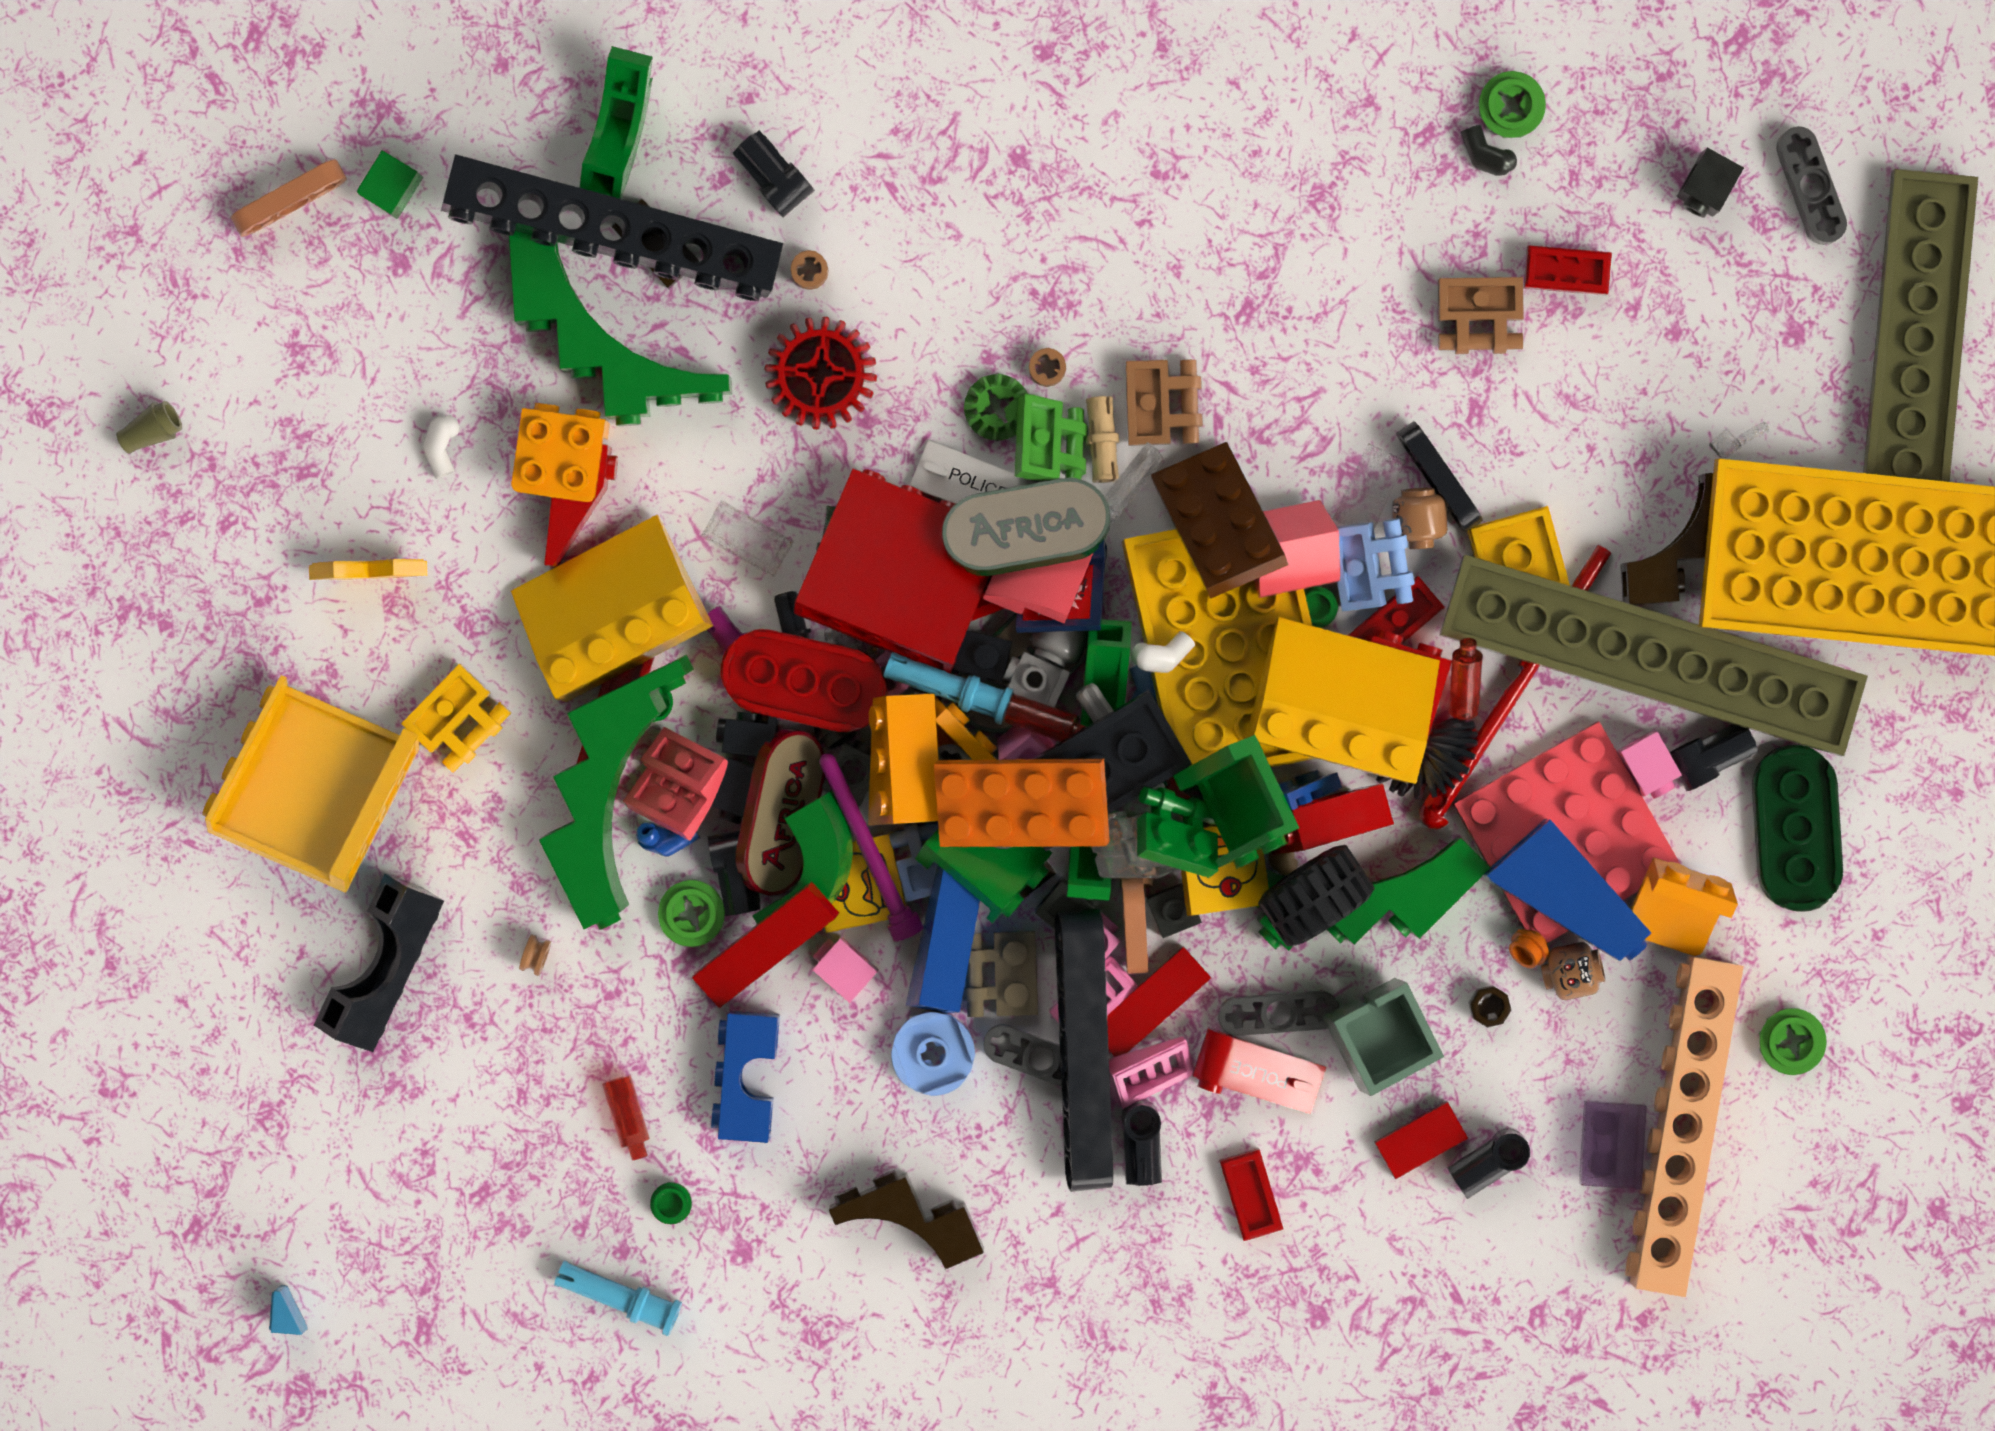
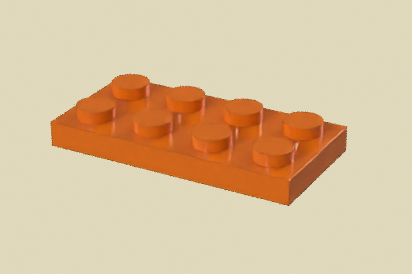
[934,759,1110,847]

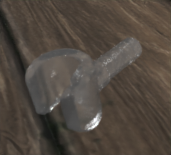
[1709,422,1769,458]

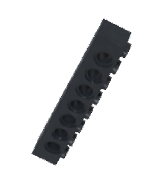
[441,154,784,301]

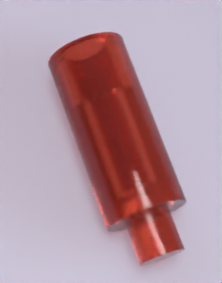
[1449,638,1483,720]
[1005,694,1086,742]
[602,1075,650,1161]

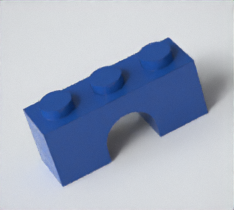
[711,1011,780,1143]

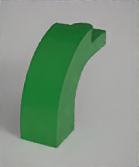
[579,46,653,199]
[752,791,853,924]

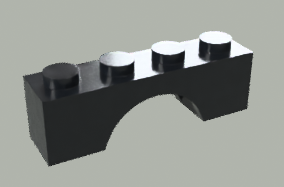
[314,874,444,1052]

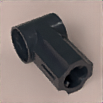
[733,130,815,218]
[1669,724,1759,792]
[708,831,761,916]
[1121,1099,1162,1186]
[1447,1129,1530,1199]

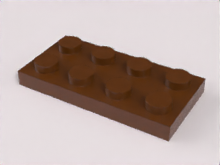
[1150,442,1288,599]

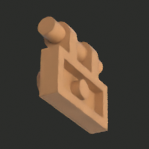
[1438,277,1524,354]
[1126,359,1203,446]

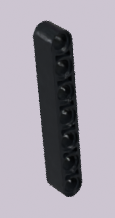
[1055,908,1113,1192]

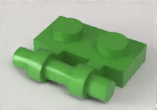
[1014,393,1088,482]

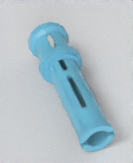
[884,652,1013,725]
[554,1260,682,1337]

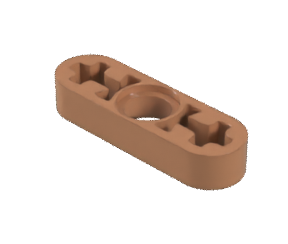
[230,159,347,237]
[1121,875,1148,974]

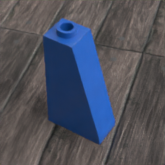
[1484,819,1651,961]
[905,864,980,1013]

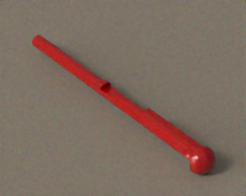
[1419,545,1612,830]

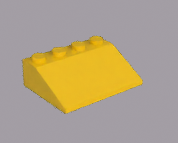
[511,514,713,702]
[1245,617,1440,784]

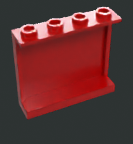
[794,468,990,673]

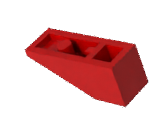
[544,444,618,567]

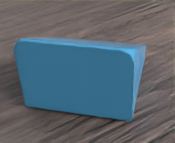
[269,1285,308,1335]

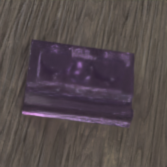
[1579,1101,1647,1189]

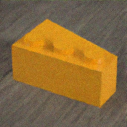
[868,694,938,826]

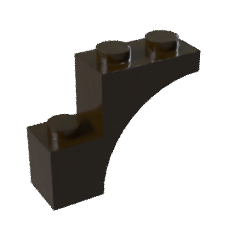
[1620,473,1713,605]
[829,1170,984,1270]

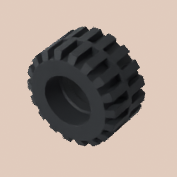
[1258,845,1375,947]

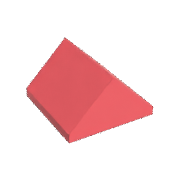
[1254,500,1340,598]

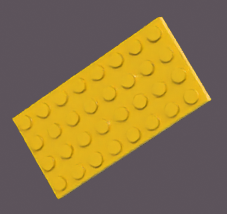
[1698,458,1995,656]

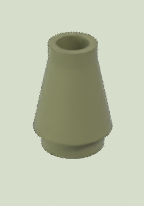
[116,401,182,454]

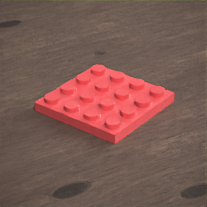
[1453,721,1680,943]

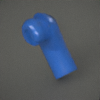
[636,822,701,857]

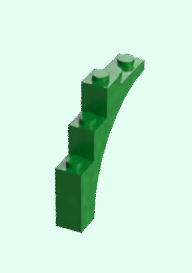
[509,231,732,426]
[1067,619,1132,900]
[1256,837,1491,951]

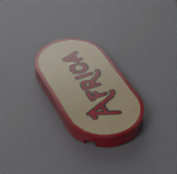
[735,729,825,896]

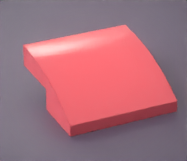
[983,553,1093,623]
[623,727,728,841]

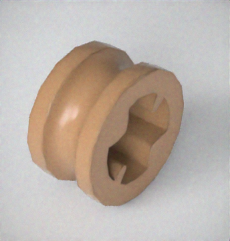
[790,250,829,290]
[1029,348,1066,387]
[519,934,552,976]

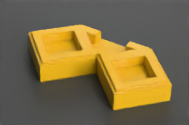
[309,559,427,580]

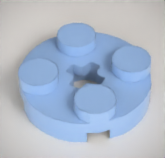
[891,1011,975,1096]

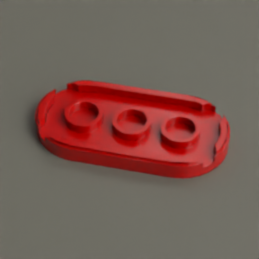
[720,629,887,732]

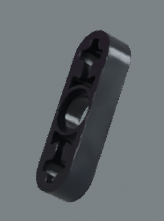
[1396,421,1483,532]

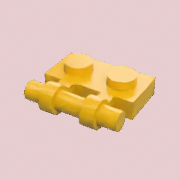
[401,664,511,773]

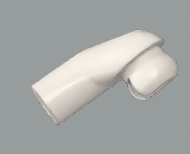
[423,415,460,479]
[1131,631,1195,673]

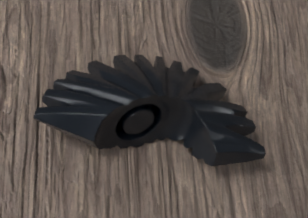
[1376,711,1478,800]

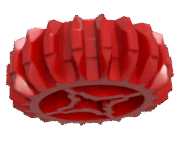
[764,316,877,430]

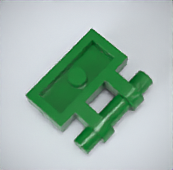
[1137,787,1218,878]

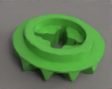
[1479,71,1546,138]
[964,373,1028,441]
[658,880,725,947]
[1759,1008,1827,1075]

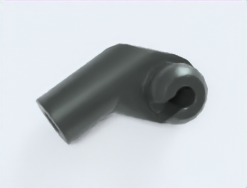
[1461,125,1517,176]

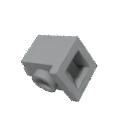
[1003,652,1070,711]

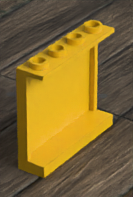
[202,675,419,893]

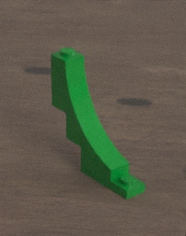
[539,654,694,930]

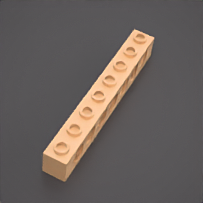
[1625,955,1744,1297]

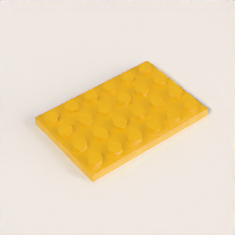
[1121,529,1315,786]

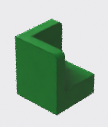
[357,150,424,219]

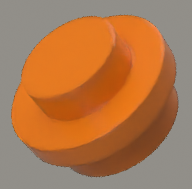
[1509,929,1549,969]

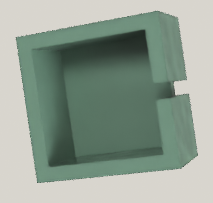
[1322,978,1444,1096]

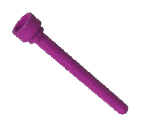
[819,753,924,942]

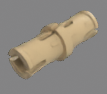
[1086,396,1120,483]

